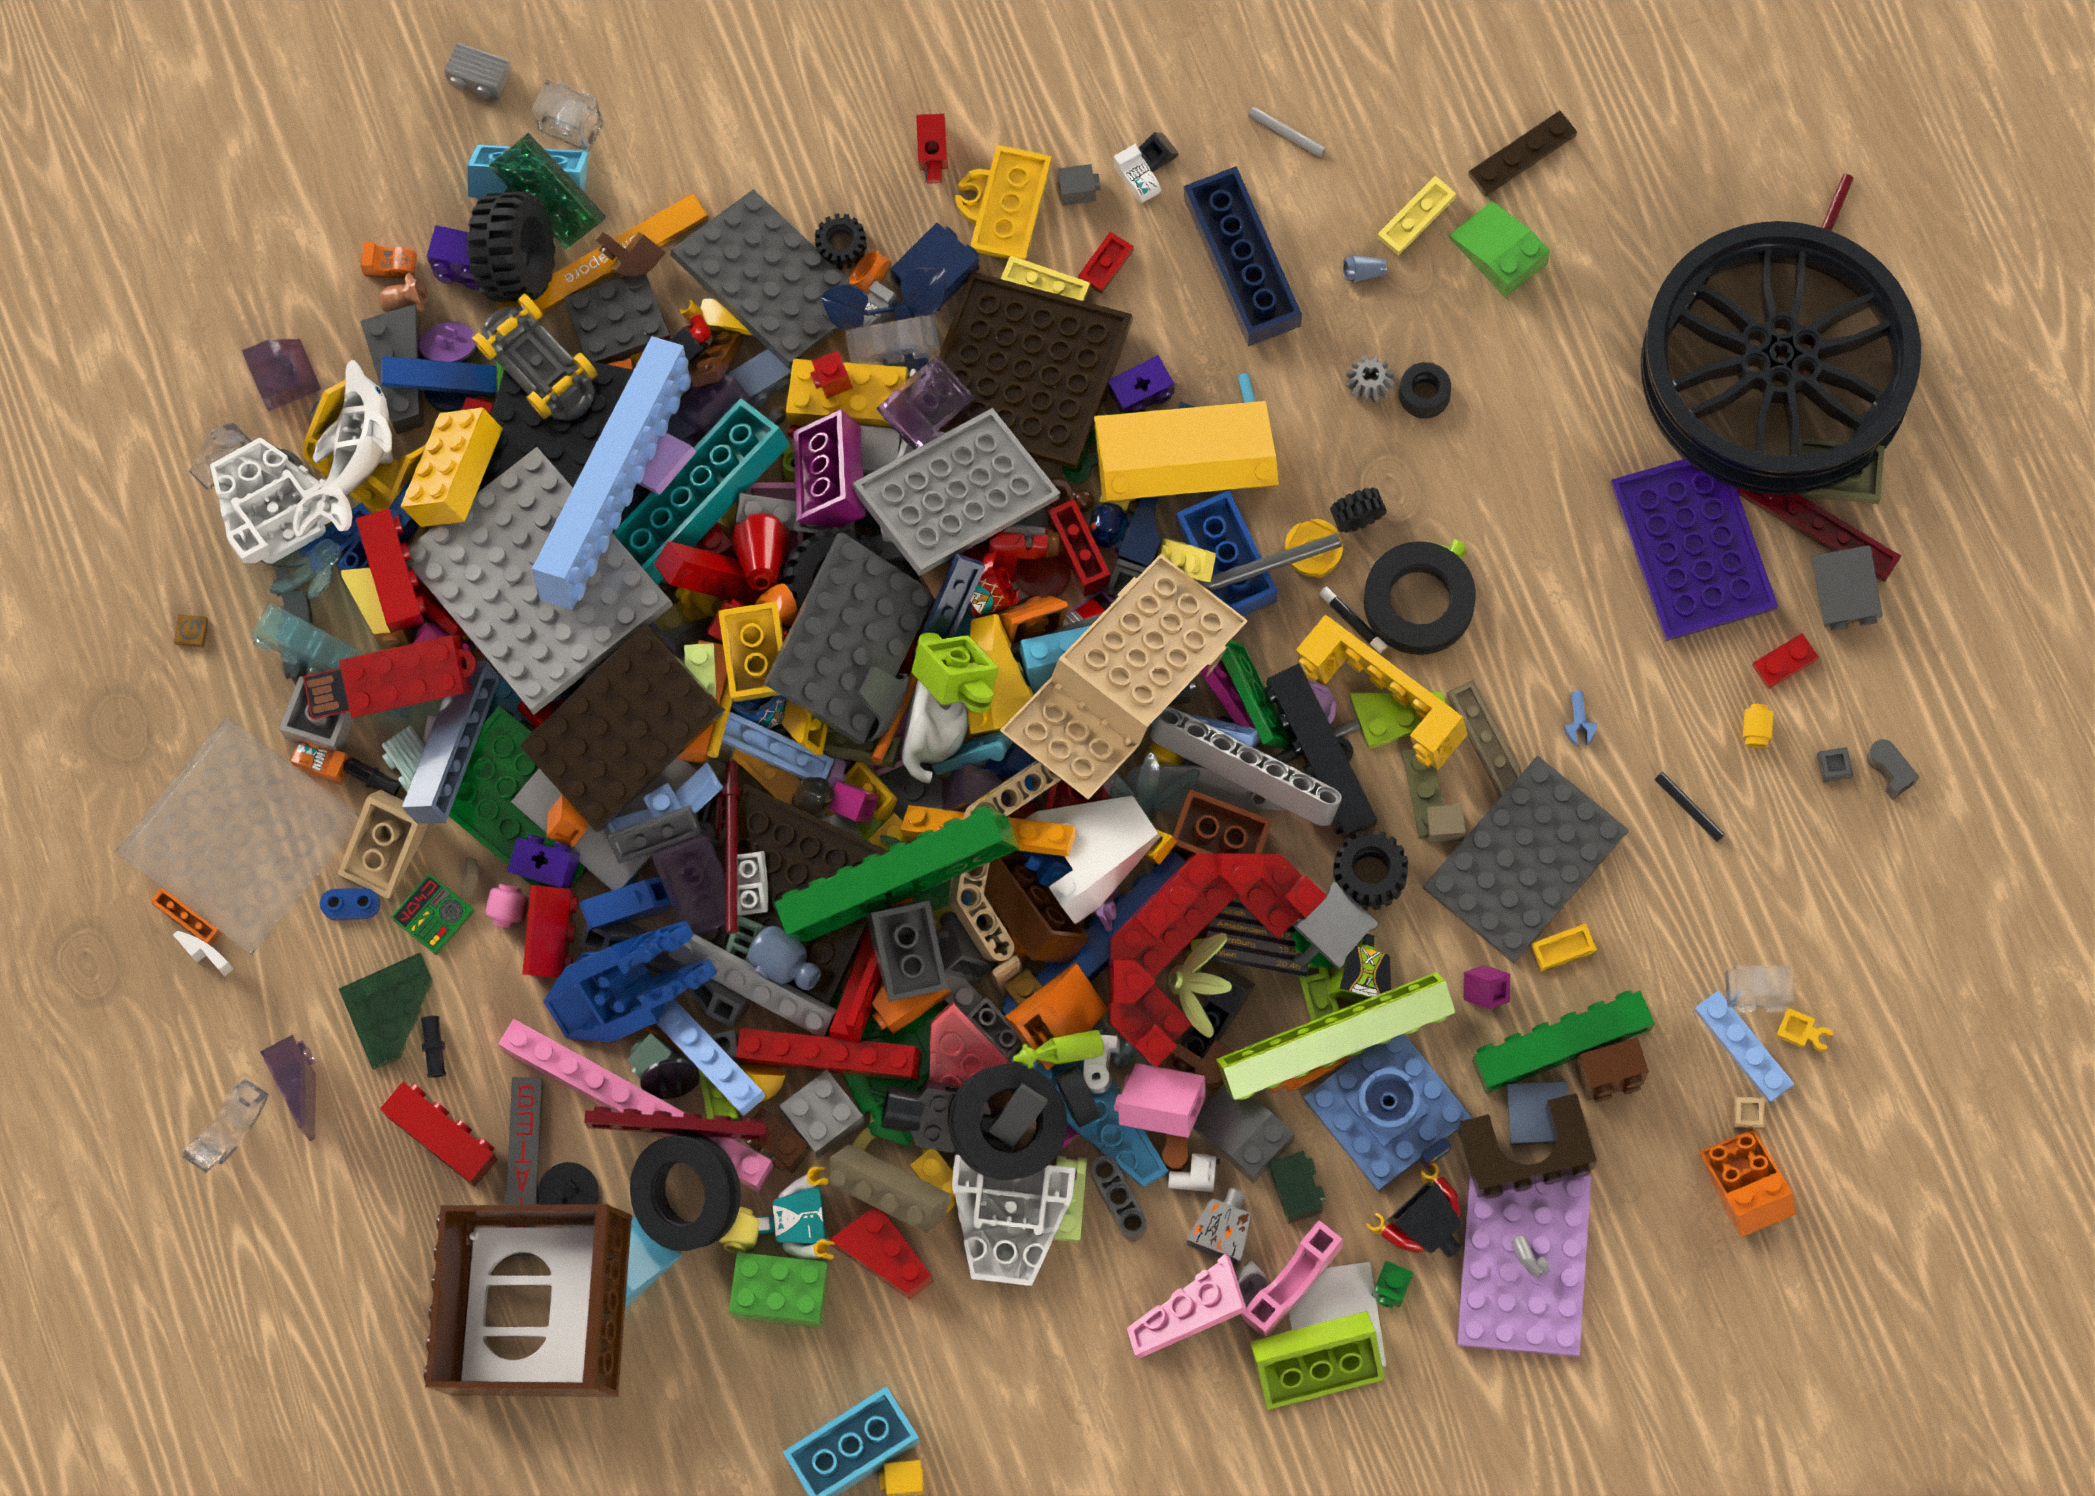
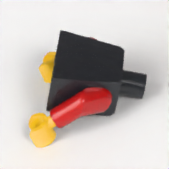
[627,300,711,368]
[1367,1163,1461,1257]

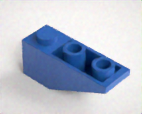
[579,875,678,930]

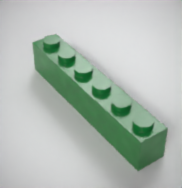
[1472,990,1655,1094]

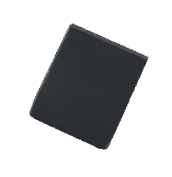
[1139,132,1179,172]

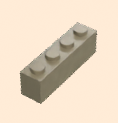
[826,1144,951,1233]

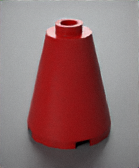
[732,513,790,591]

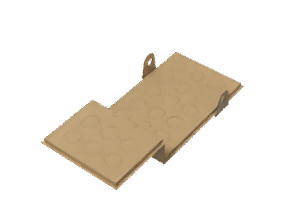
[1000,554,1248,799]

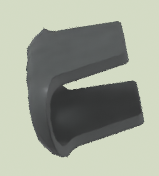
[858,667,909,742]

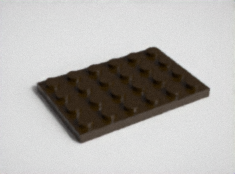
[519,624,726,832]

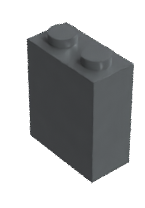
[1812,545,1883,631]

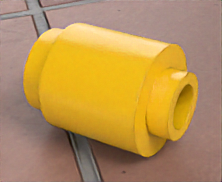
[1742,704,1774,748]

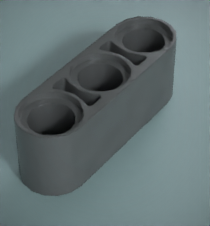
[1091,1156,1146,1241]

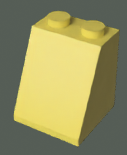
[341,568,411,650]

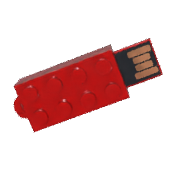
[303,635,477,719]

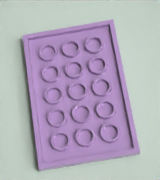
[1457,1173,1591,1357]

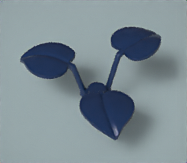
[822,268,947,391]

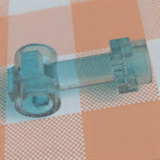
[1090,1019,1137,1069]

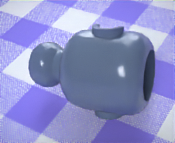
[748,926,821,990]

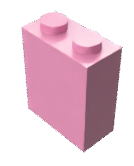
[1115,1063,1206,1138]

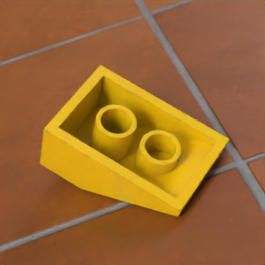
[718,601,784,702]

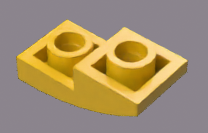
[701,299,752,336]

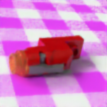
[962,524,1059,572]

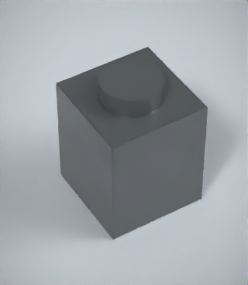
[1058,164,1101,206]

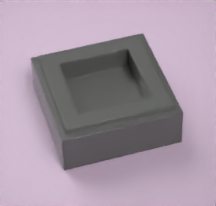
[1817,747,1853,783]

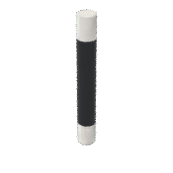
[1319,586,1388,655]

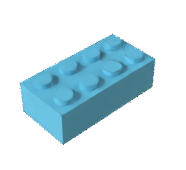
[782,1386,921,1496]

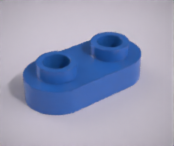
[320,888,380,920]

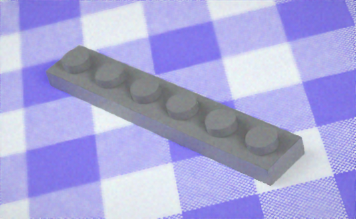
[668,934,837,1037]

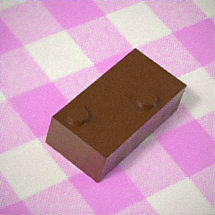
[971,852,1090,963]

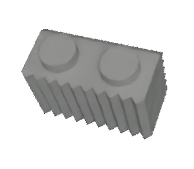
[444,42,512,99]

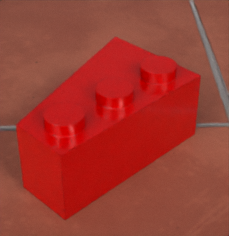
[829,1207,933,1300]

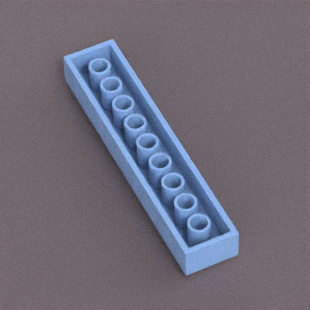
[532,336,691,610]

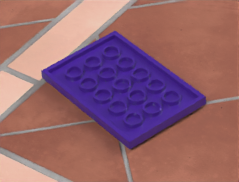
[1611,459,1778,641]

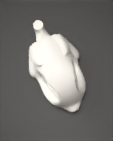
[902,680,968,784]

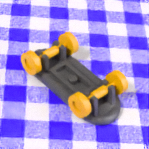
[471,294,598,421]

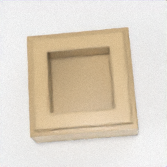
[1733,1097,1765,1129]

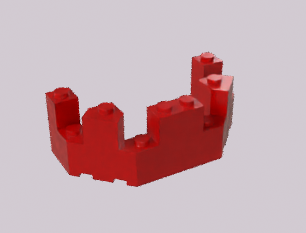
[1108,853,1327,1067]

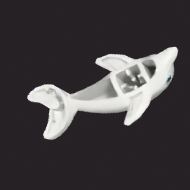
[293,360,393,537]

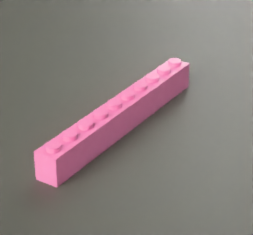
[498,1019,774,1193]

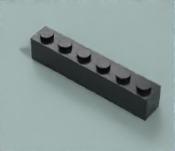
[1264,663,1378,840]

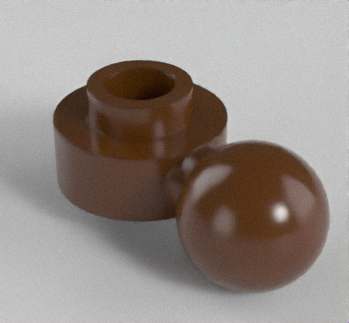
[1049,477,1094,513]

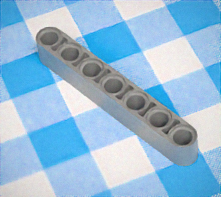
[1150,707,1342,826]

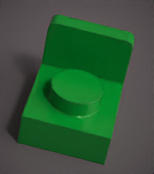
[1371,1261,1414,1309]

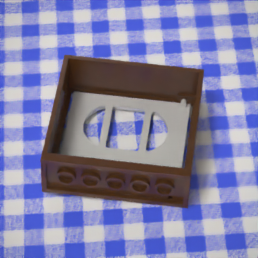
[424,1204,632,1397]

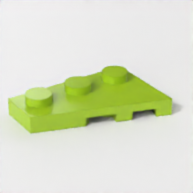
[1349,692,1446,749]

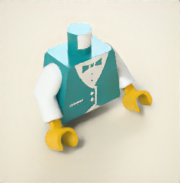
[757,1167,835,1260]

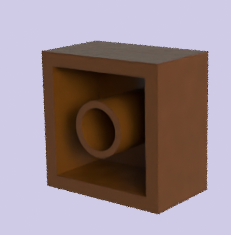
[1575,1038,1649,1103]

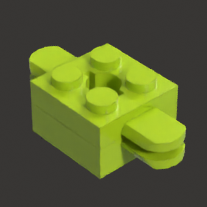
[911,633,999,713]

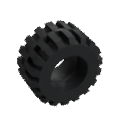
[1333,830,1408,910]

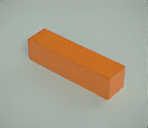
[150,887,222,947]

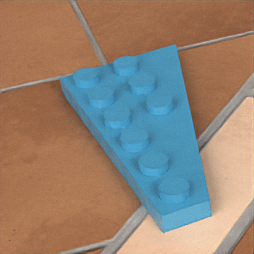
[1009,1052,1169,1188]

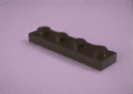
[1468,110,1577,196]

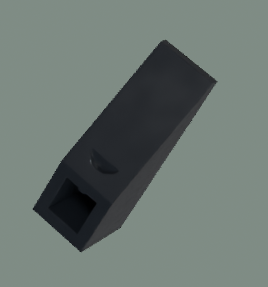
[1180,969,1255,1059]

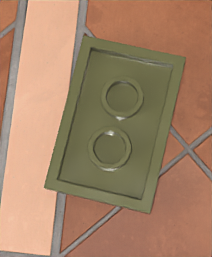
[1798,437,1885,504]

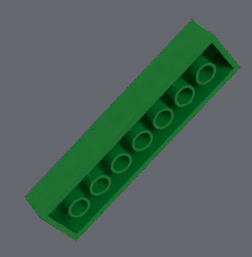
[774,806,1020,943]

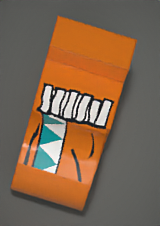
[290,741,349,785]

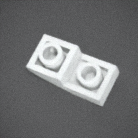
[737,851,768,915]

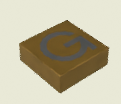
[174,614,209,648]

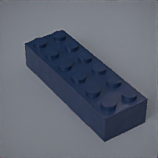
[1184,166,1302,347]

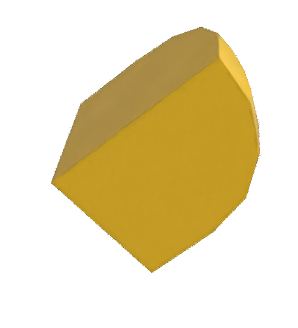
[737,1064,785,1102]

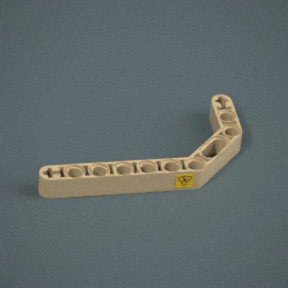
[949,760,1062,962]

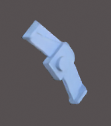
[607,761,723,833]

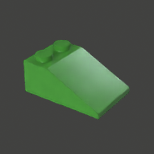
[1449,201,1550,298]

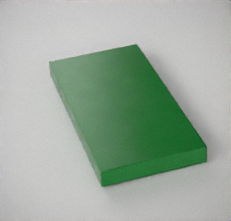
[1222,640,1291,750]

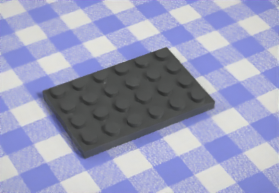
[670,189,850,368]
[763,532,933,745]
[1423,755,1629,964]

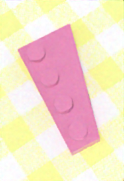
[1127,1254,1247,1358]

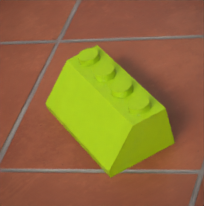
[1250,1311,1385,1410]

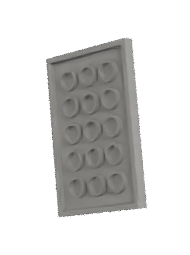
[852,408,1061,576]

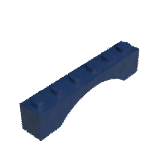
[1115,402,1194,568]

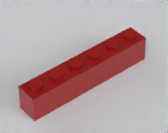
[736,1028,922,1082]

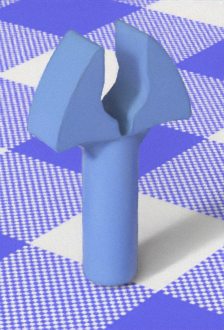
[1564,690,1597,746]

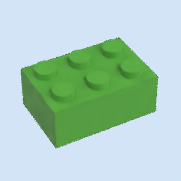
[729,1252,829,1328]

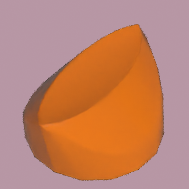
[849,251,892,295]
[755,583,798,626]

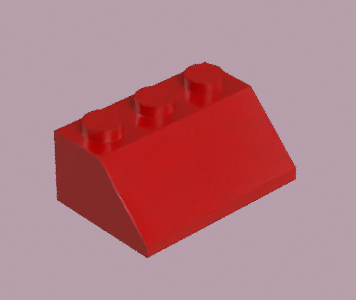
[522,885,579,978]

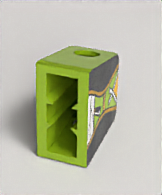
[1327,934,1391,1003]

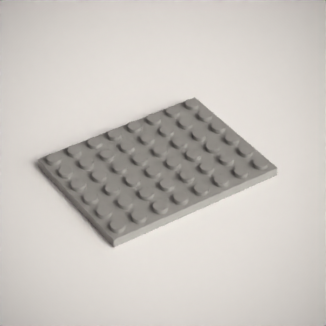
[407,447,673,715]

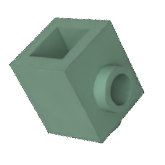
[628,1033,679,1078]

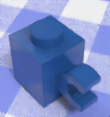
[1022,851,1073,887]

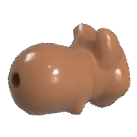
[379,273,428,314]

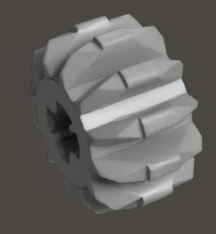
[1346,354,1394,404]

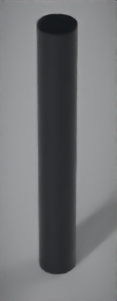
[1654,772,1725,842]

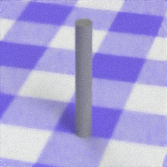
[1248,106,1326,158]

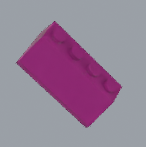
[793,409,865,527]

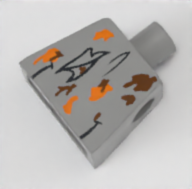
[1187,1188,1251,1266]

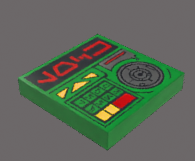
[391,873,475,955]

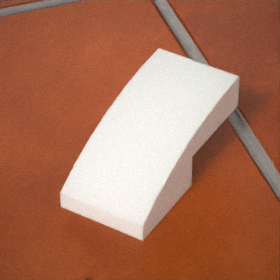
[173,931,233,977]

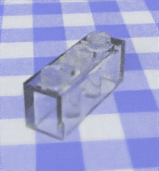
[845,315,940,365]

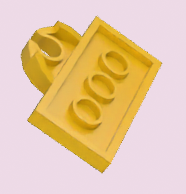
[955,145,1052,261]

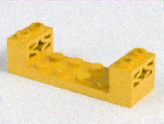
[1296,615,1468,770]

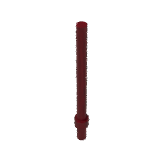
[723,761,741,934]

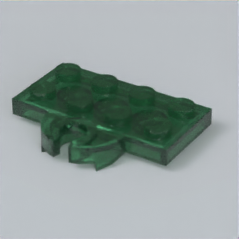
[489,132,606,250]

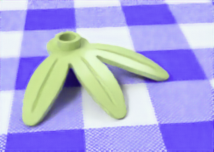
[1168,933,1232,1038]

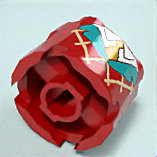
[970,550,1019,618]

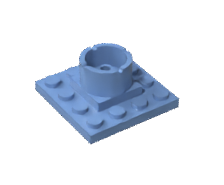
[1303,1033,1472,1192]

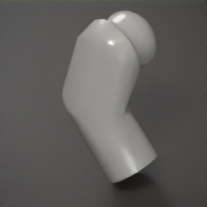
[1512,1236,1549,1277]

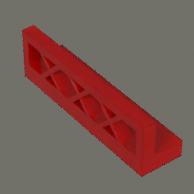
[829,929,882,1043]

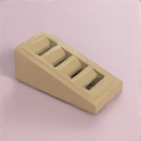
[992,955,1024,1000]

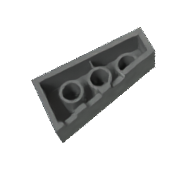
[360,304,424,434]

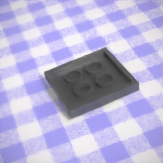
[564,274,670,364]

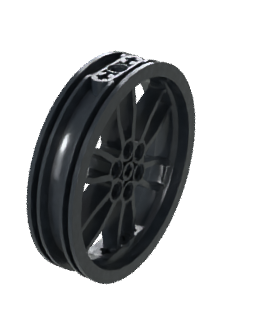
[1641,221,1921,495]

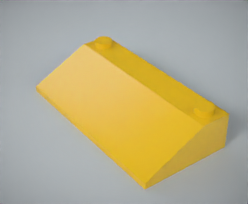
[1094,401,1279,503]

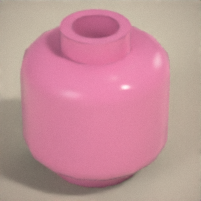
[486,883,527,928]

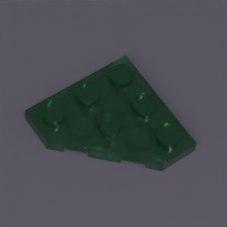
[339,953,433,1070]

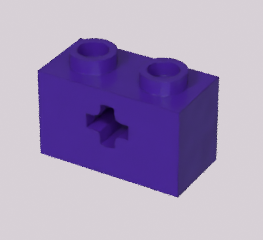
[1108,355,1174,414]
[507,834,581,889]

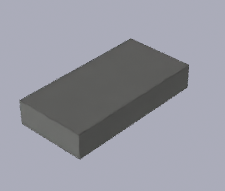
[988,1083,1047,1147]

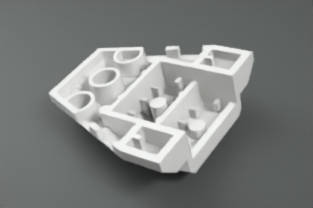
[210,438,331,564]
[952,1155,1076,1286]

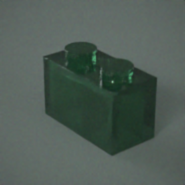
[1269,1151,1326,1224]

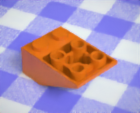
[1004,962,1108,1071]
[1699,1129,1796,1238]

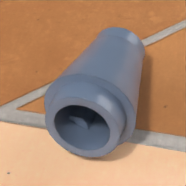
[1343,255,1387,283]

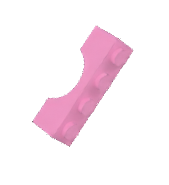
[1242,1220,1344,1337]

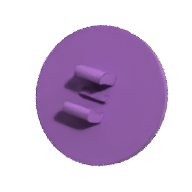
[419,322,476,363]

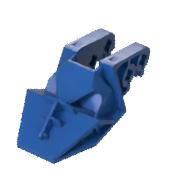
[543,921,717,1042]

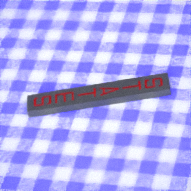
[505,1077,543,1256]

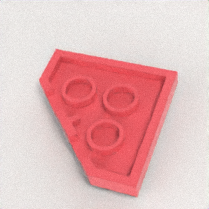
[929,1001,1013,1087]

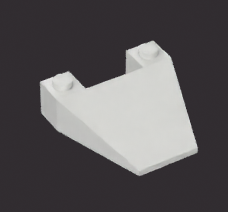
[1026,795,1160,924]

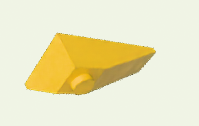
[967,614,1034,735]

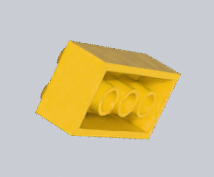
[786,359,911,433]
[400,408,503,527]

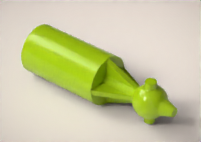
[1013,1030,1104,1069]

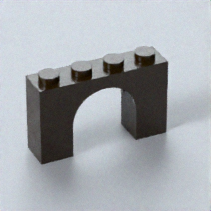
[1458,1093,1597,1199]

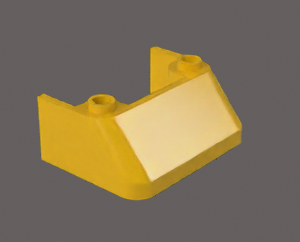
[302,379,425,513]

